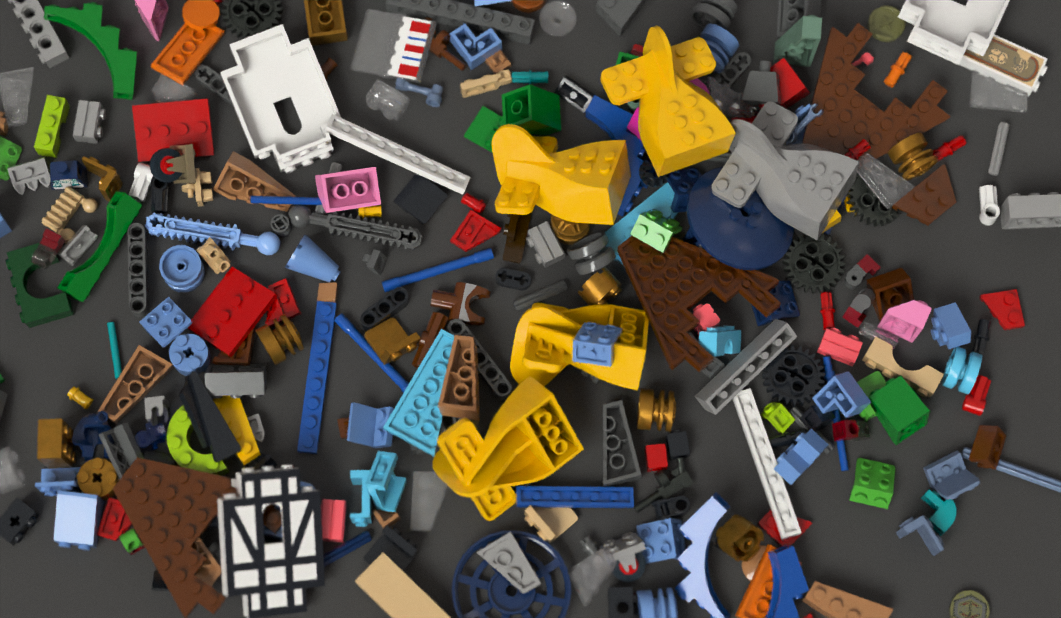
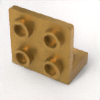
[81,156,123,202]

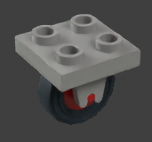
[599,532,646,582]

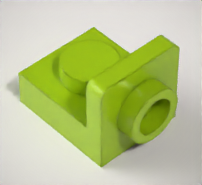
[761,402,795,434]

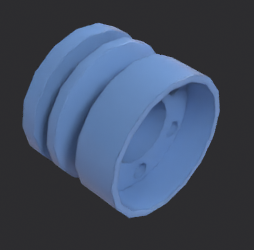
[700,24,739,73]
[637,587,678,618]

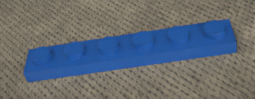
[516,486,634,508]

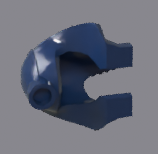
[72,411,114,463]

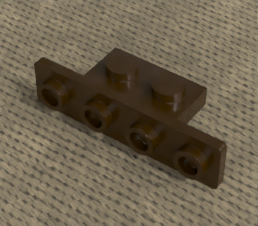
[503,213,531,264]

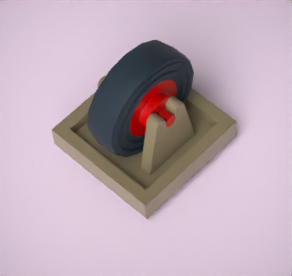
[150,144,197,183]

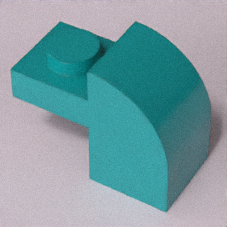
[921,490,957,536]

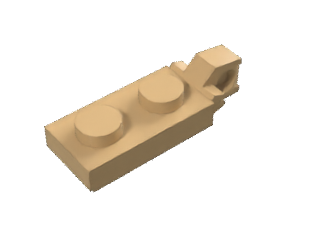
[460,70,512,98]

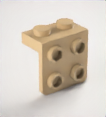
[524,506,578,544]

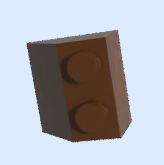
[866,268,914,321]

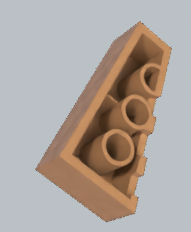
[438,335,480,421]

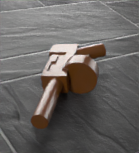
[425,17,467,71]

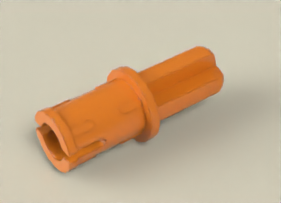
[884,52,912,88]

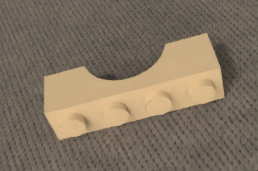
[862,337,944,398]

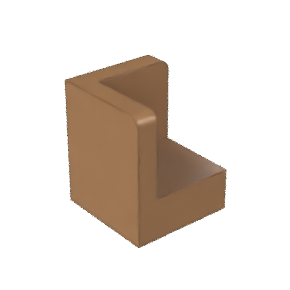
[372,509,401,529]

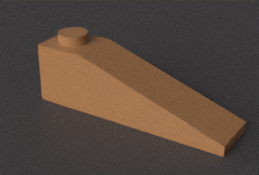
[213,151,296,212]

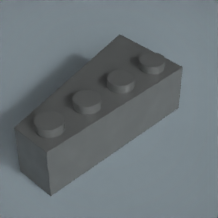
[596,0,646,37]
[603,400,643,487]

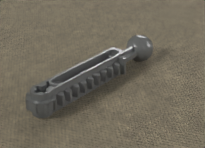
[288,205,423,250]

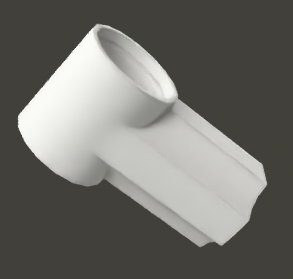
[129,162,153,202]
[979,185,1000,226]

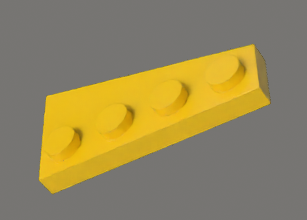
[213,395,261,465]

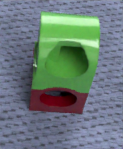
[119,528,145,555]

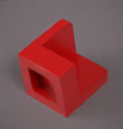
[645,444,668,472]

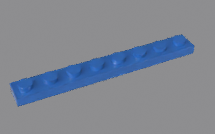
[297,301,337,454]

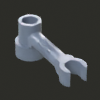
[395,78,443,107]
[785,104,824,144]

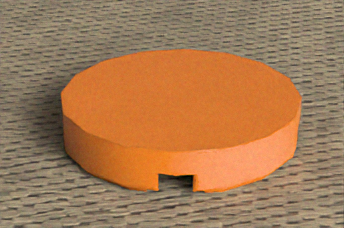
[182,0,220,30]

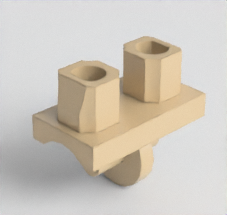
[182,168,213,207]
[196,237,231,275]

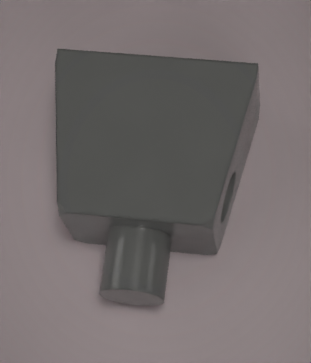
[742,61,781,106]

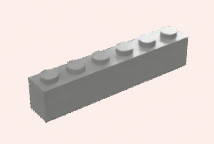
[695,319,797,415]

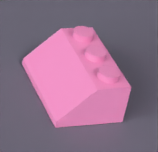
[134,0,169,41]
[315,167,381,213]
[877,300,932,343]

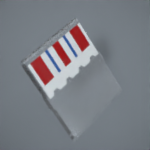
[350,9,437,83]

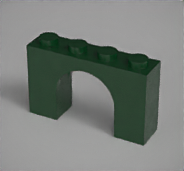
[5,243,74,328]

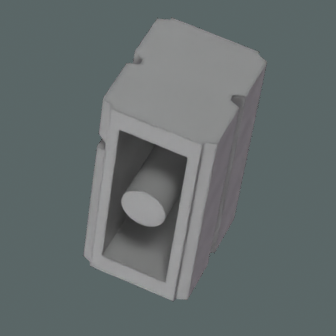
[72,100,106,144]
[526,221,565,268]

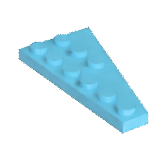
[605,182,678,265]
[383,329,454,457]

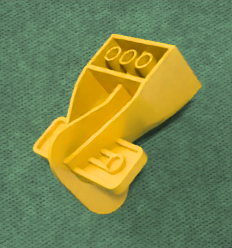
[600,26,736,177]
[492,124,631,225]
[510,303,649,390]
[432,376,584,521]

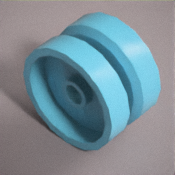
[942,347,982,395]

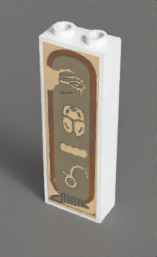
[959,34,1048,97]

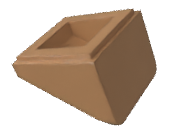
[317,282,338,303]

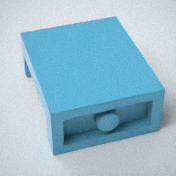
[365,451,407,512]
[350,470,372,527]

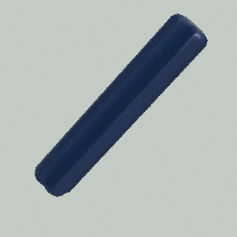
[323,531,372,567]

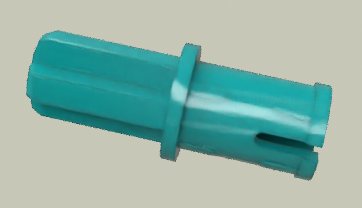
[511,70,548,85]

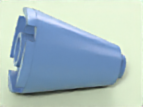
[285,235,341,283]

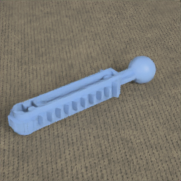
[145,213,280,255]

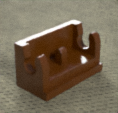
[969,425,1006,470]

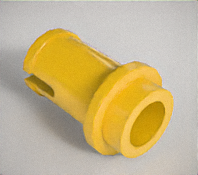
[358,205,381,219]
[67,386,93,410]

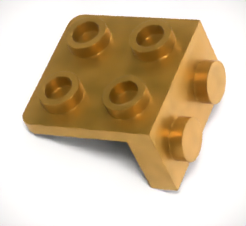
[364,318,420,365]

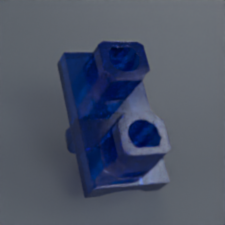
[135,422,167,450]

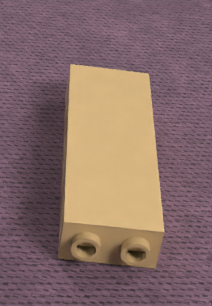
[355,553,451,618]

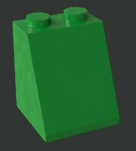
[502,84,561,135]
[869,375,930,445]

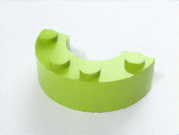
[167,406,229,476]

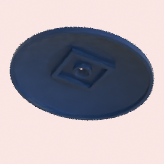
[687,167,794,270]

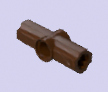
[412,312,449,369]

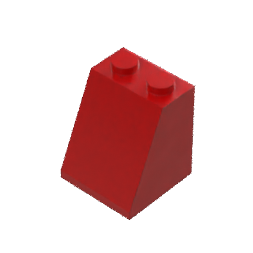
[759,58,810,109]

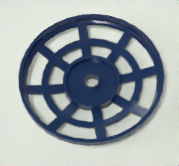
[452,530,571,618]

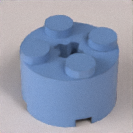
[169,334,211,376]

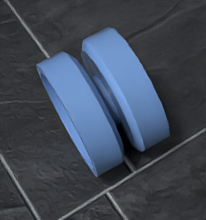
[159,245,205,292]

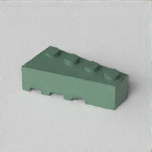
[774,15,822,67]

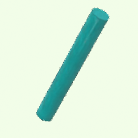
[107,322,122,379]

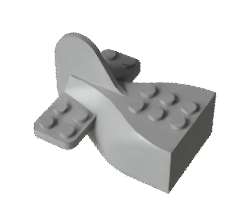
[712,102,859,240]

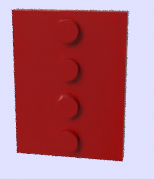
[132,98,215,162]
[187,266,278,357]

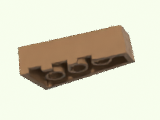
[98,345,173,424]
[802,581,893,618]

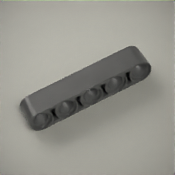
[128,223,149,318]
[448,319,511,400]

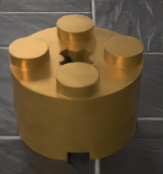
[578,267,622,306]
[77,457,119,500]
[716,514,764,562]

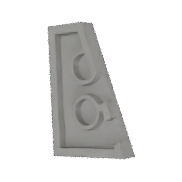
[477,532,542,594]

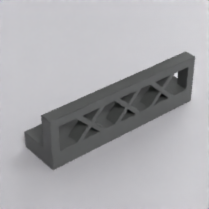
[99,422,144,480]

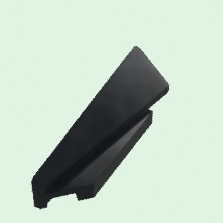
[179,371,242,463]

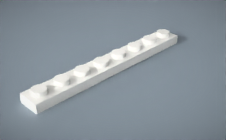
[325,114,471,195]
[733,388,802,540]

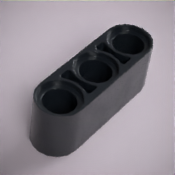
[360,287,409,331]

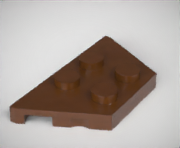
[892,164,956,226]

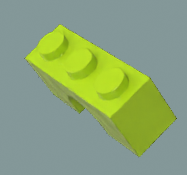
[34,95,70,158]

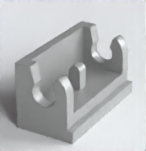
[58,225,98,266]
[144,396,170,427]

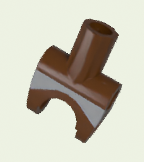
[431,282,491,326]

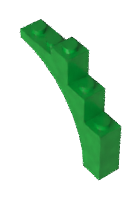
[44,2,137,100]

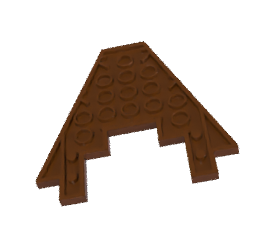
[802,23,951,169]
[617,236,781,372]
[113,457,282,618]

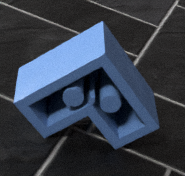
[450,24,502,70]
[931,302,971,350]
[812,371,871,418]
[774,429,829,485]

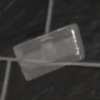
[859,321,899,349]

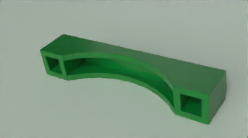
[57,191,142,302]

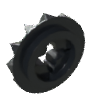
[639,159,669,187]

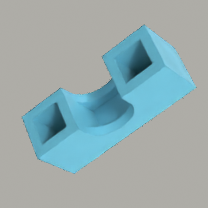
[699,325,741,356]

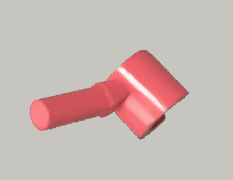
[851,52,874,66]

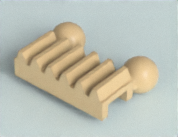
[41,186,98,243]

